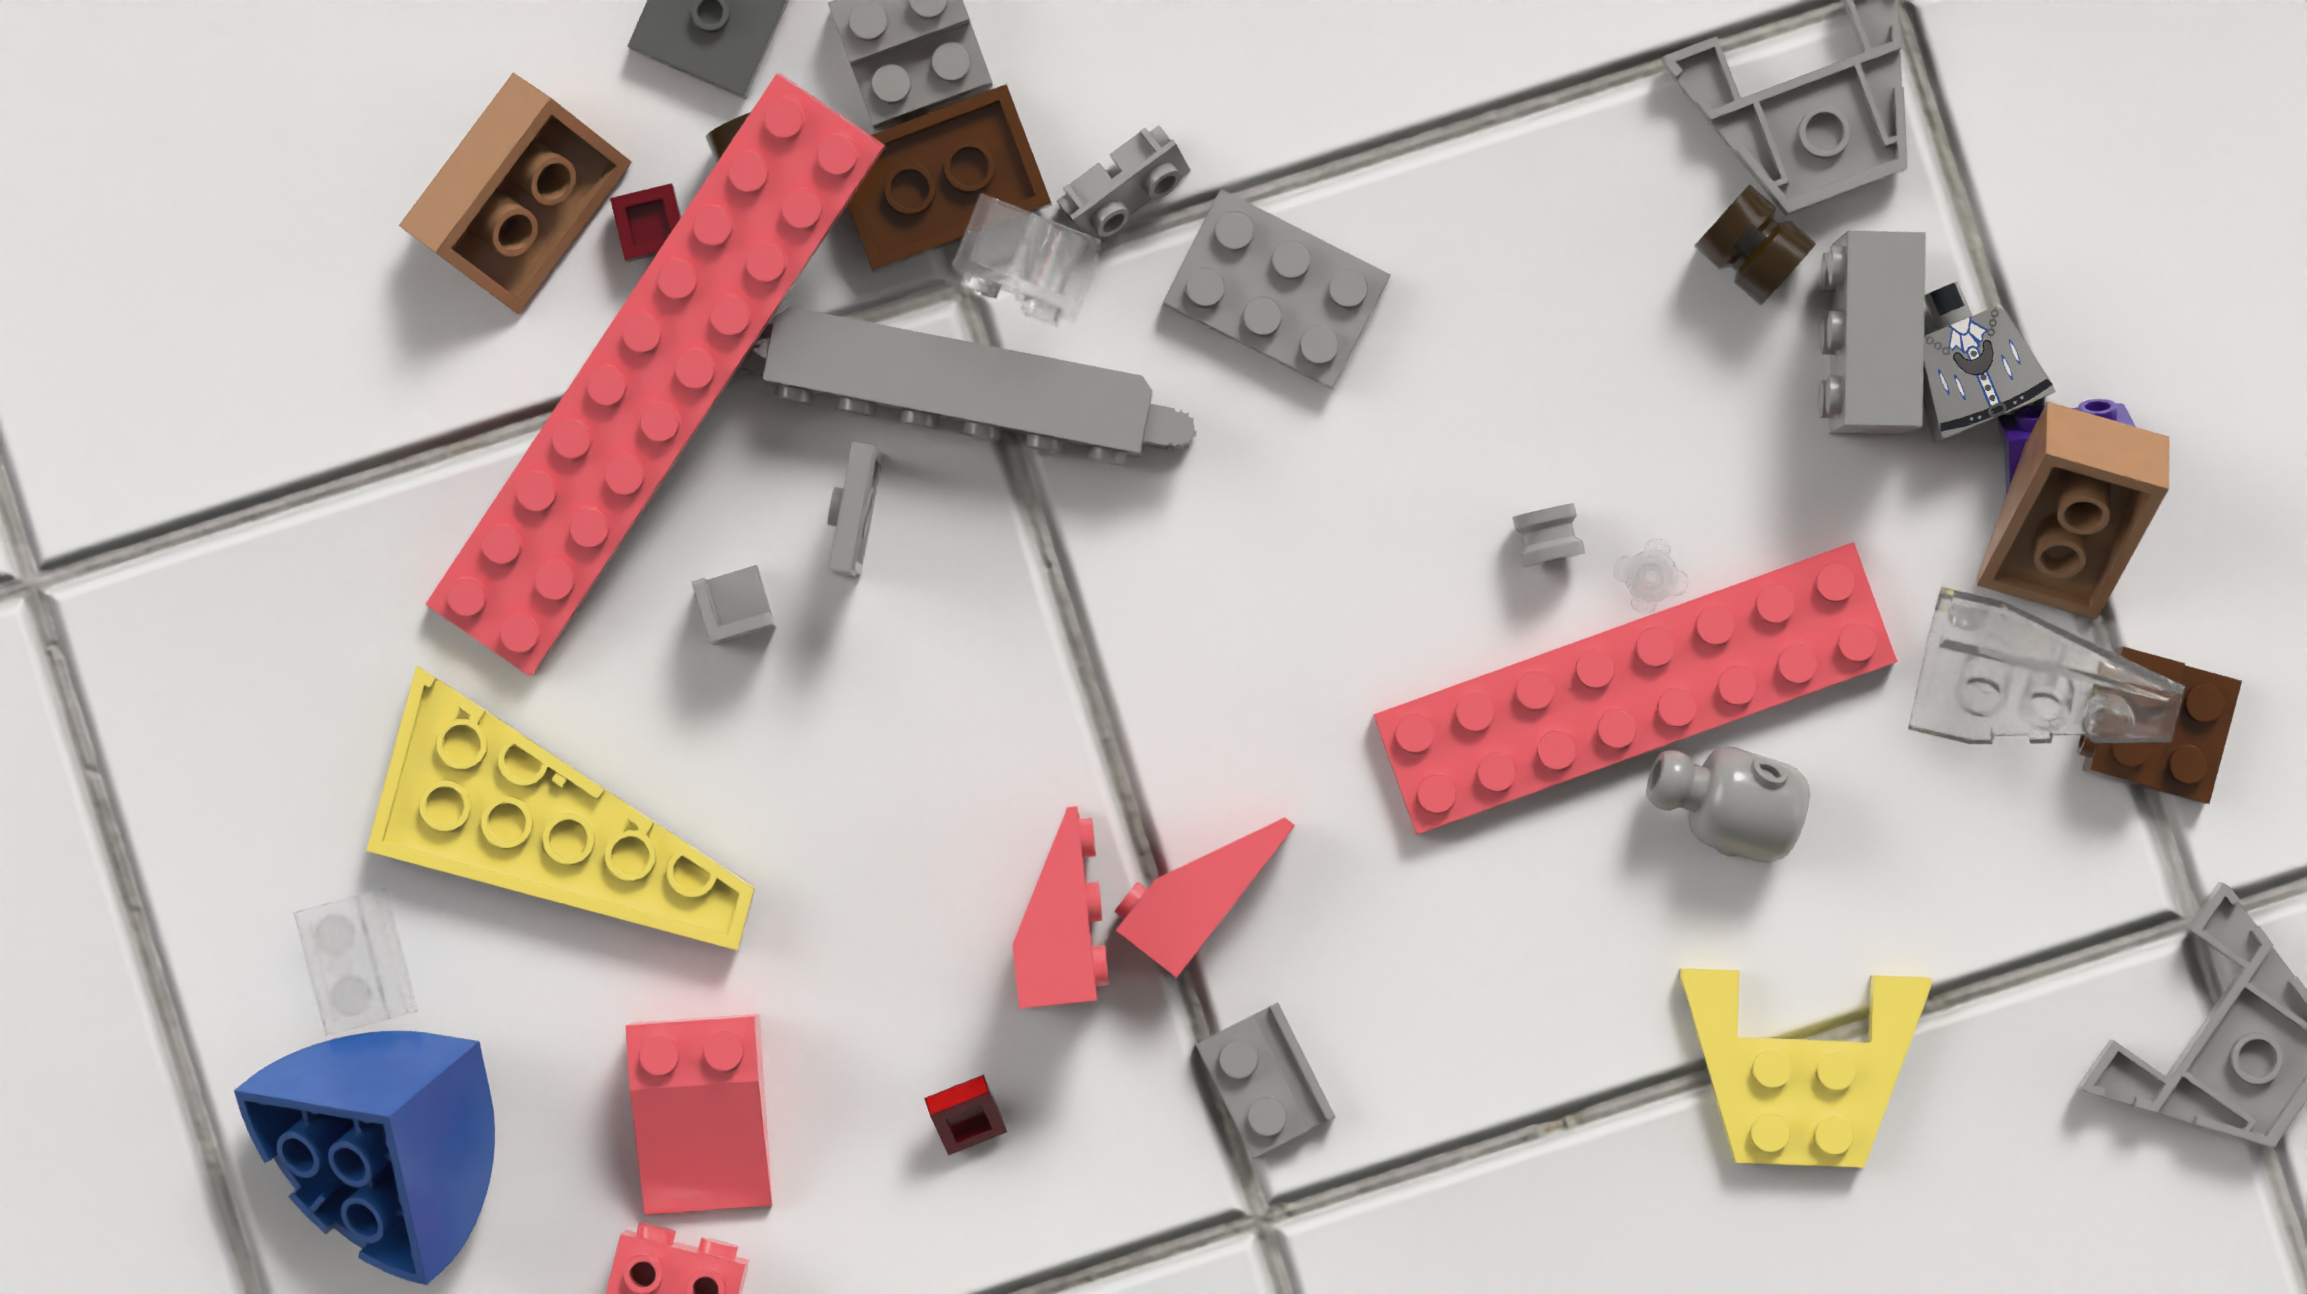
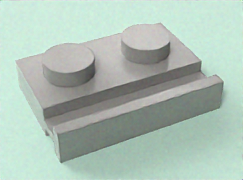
[1195,1002,1336,1159]

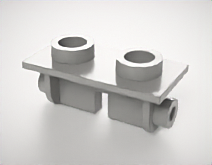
[1057,125,1191,246]

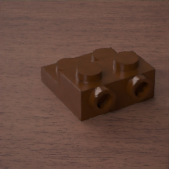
[2077,646,2242,804]

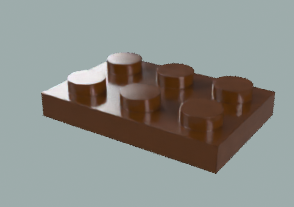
[848,84,1052,273]

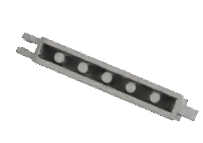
[739,307,1197,466]

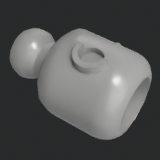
[1646,746,1810,863]

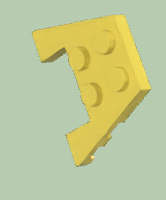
[1679,968,1931,1168]

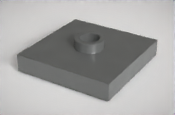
[628,0,789,99]

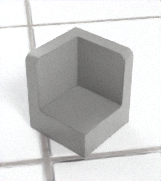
[691,565,776,645]

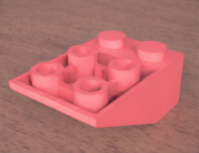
[1013,806,1109,1009]

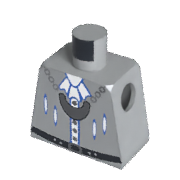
[1923,281,2056,443]

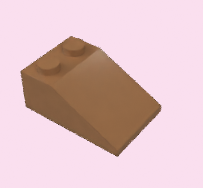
[1977,401,2169,620]

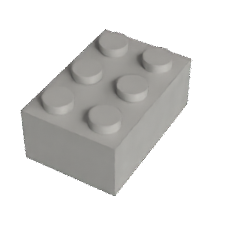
[1818,231,1926,435]

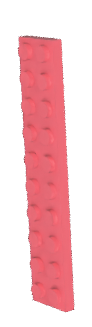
[425,73,886,676]

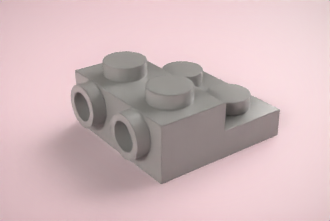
[828,0,993,128]

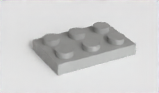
[1163,189,1391,390]

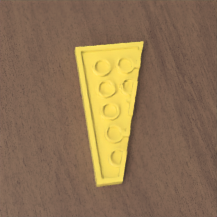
[366,666,756,950]

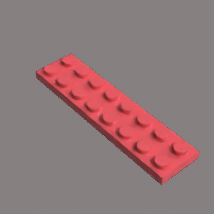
[1373,542,1897,835]

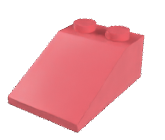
[625,1014,773,1215]

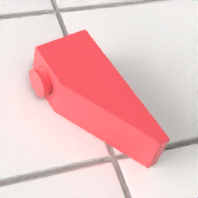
[1114,817,1295,978]

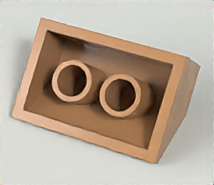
[399,72,632,315]

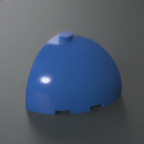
[234,1030,495,1285]

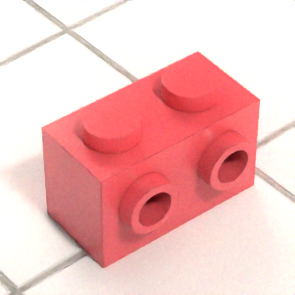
[606,1222,750,1294]

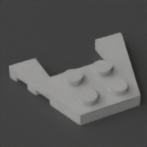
[1661,0,1907,216]
[2077,882,2307,1148]

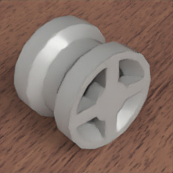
[1512,503,1585,567]

